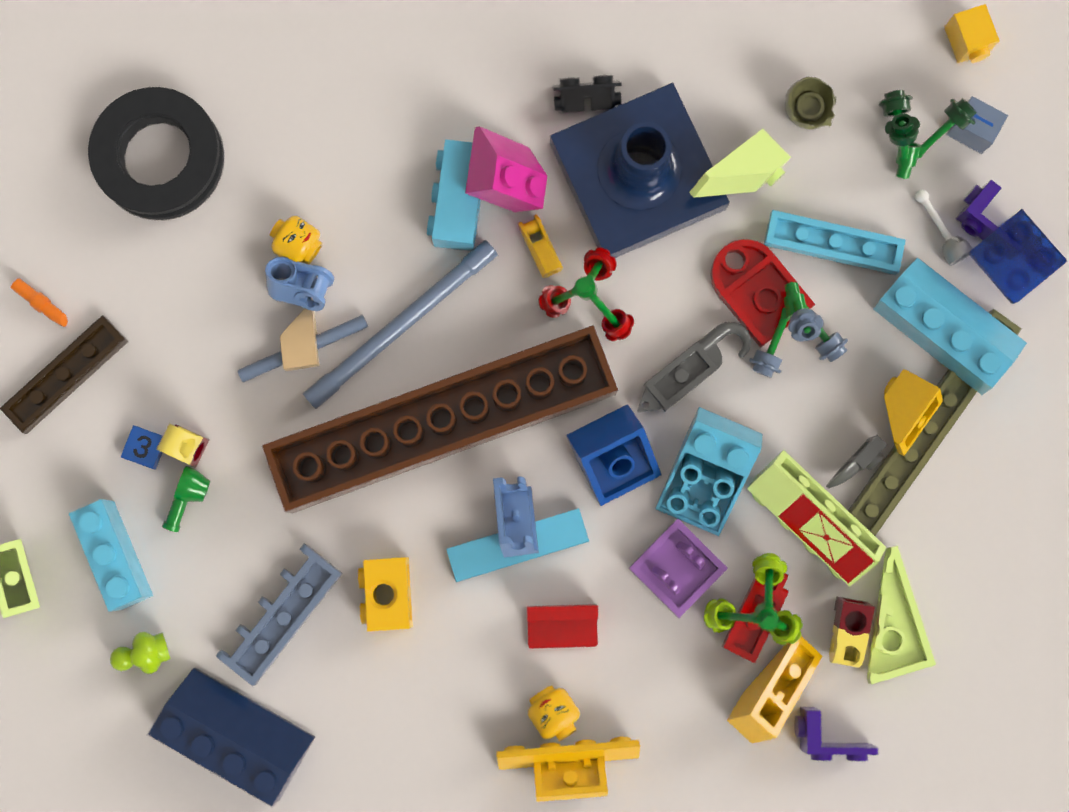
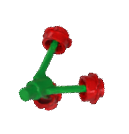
[538,247,634,342]

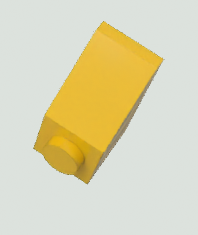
[884,369,943,456]

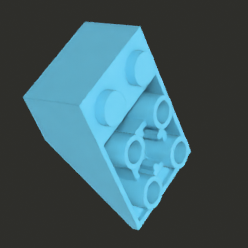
[655,407,763,536]

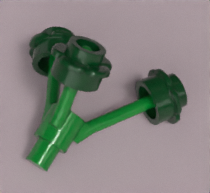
[879,90,977,179]

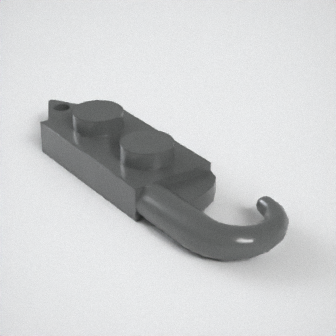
[637,322,751,413]

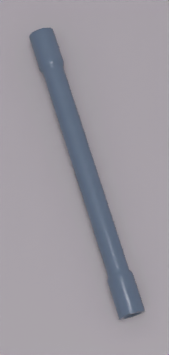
[303,240,498,409]

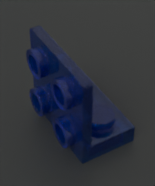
[969,209,1067,304]

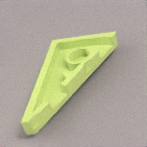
[867,546,936,684]

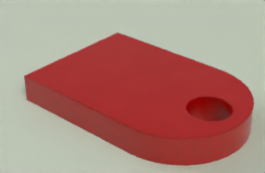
[711,239,816,348]

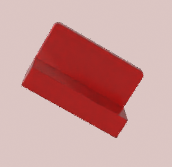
[527,604,598,649]

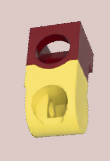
[157,423,209,467]
[829,596,875,668]

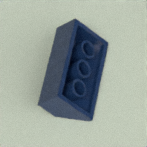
[148,668,315,807]

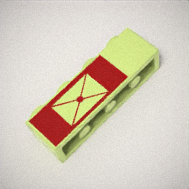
[747,450,886,587]

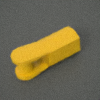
[517,214,563,278]

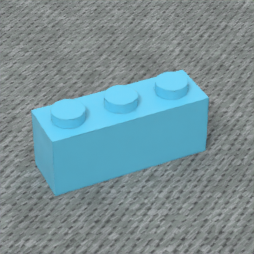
[427,139,481,251]
[69,499,153,612]

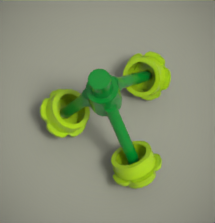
[704,553,803,645]

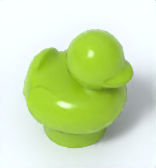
[110,632,171,674]

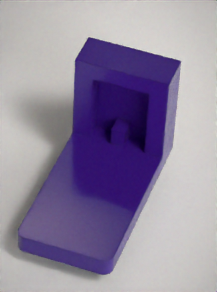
[955,179,1024,260]
[794,707,878,761]

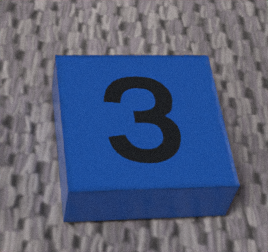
[121,425,163,470]

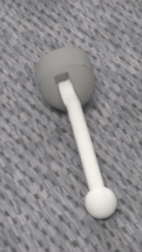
[915,190,974,266]

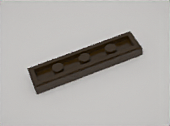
[0,315,129,434]

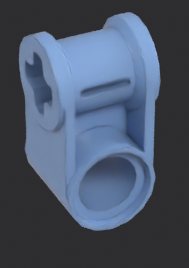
[265,257,335,311]

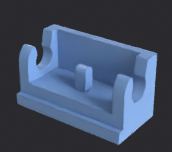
[493,476,539,558]

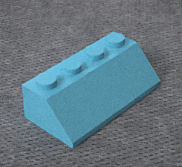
[873,258,1027,395]

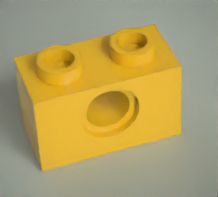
[358,557,413,632]

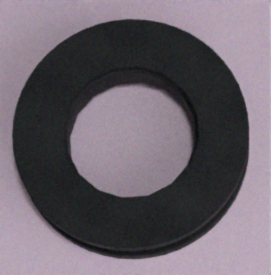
[88,87,224,220]

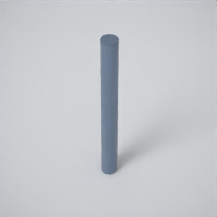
[237,315,368,382]

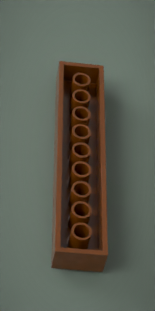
[262,325,618,514]

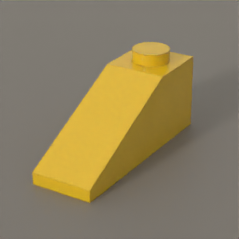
[727,636,823,743]

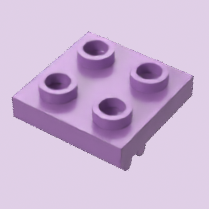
[628,519,728,618]

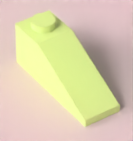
[689,129,791,198]

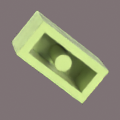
[0,539,40,618]

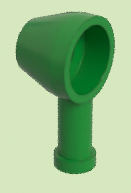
[162,466,210,532]

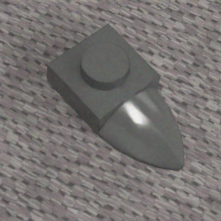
[826,435,888,488]

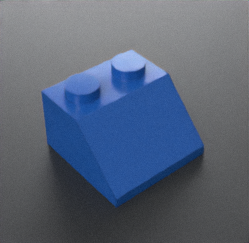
[566,404,662,506]

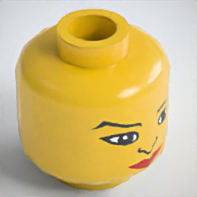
[269,216,323,264]
[528,685,580,742]

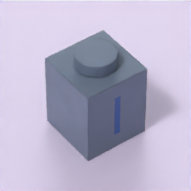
[947,96,1008,154]

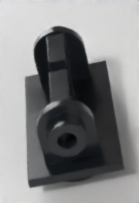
[552,75,622,113]

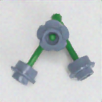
[749,282,848,378]

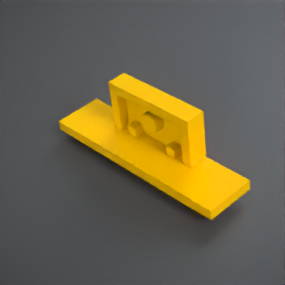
[497,736,640,802]

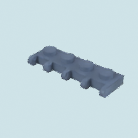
[216,544,343,686]

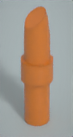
[11,278,68,327]

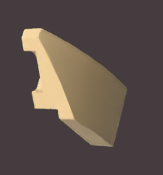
[280,309,320,371]

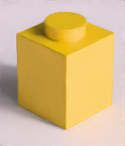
[944,4,1000,63]

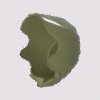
[785,77,836,130]

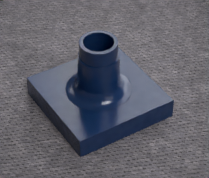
[550,83,730,258]

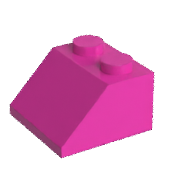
[465,126,548,213]

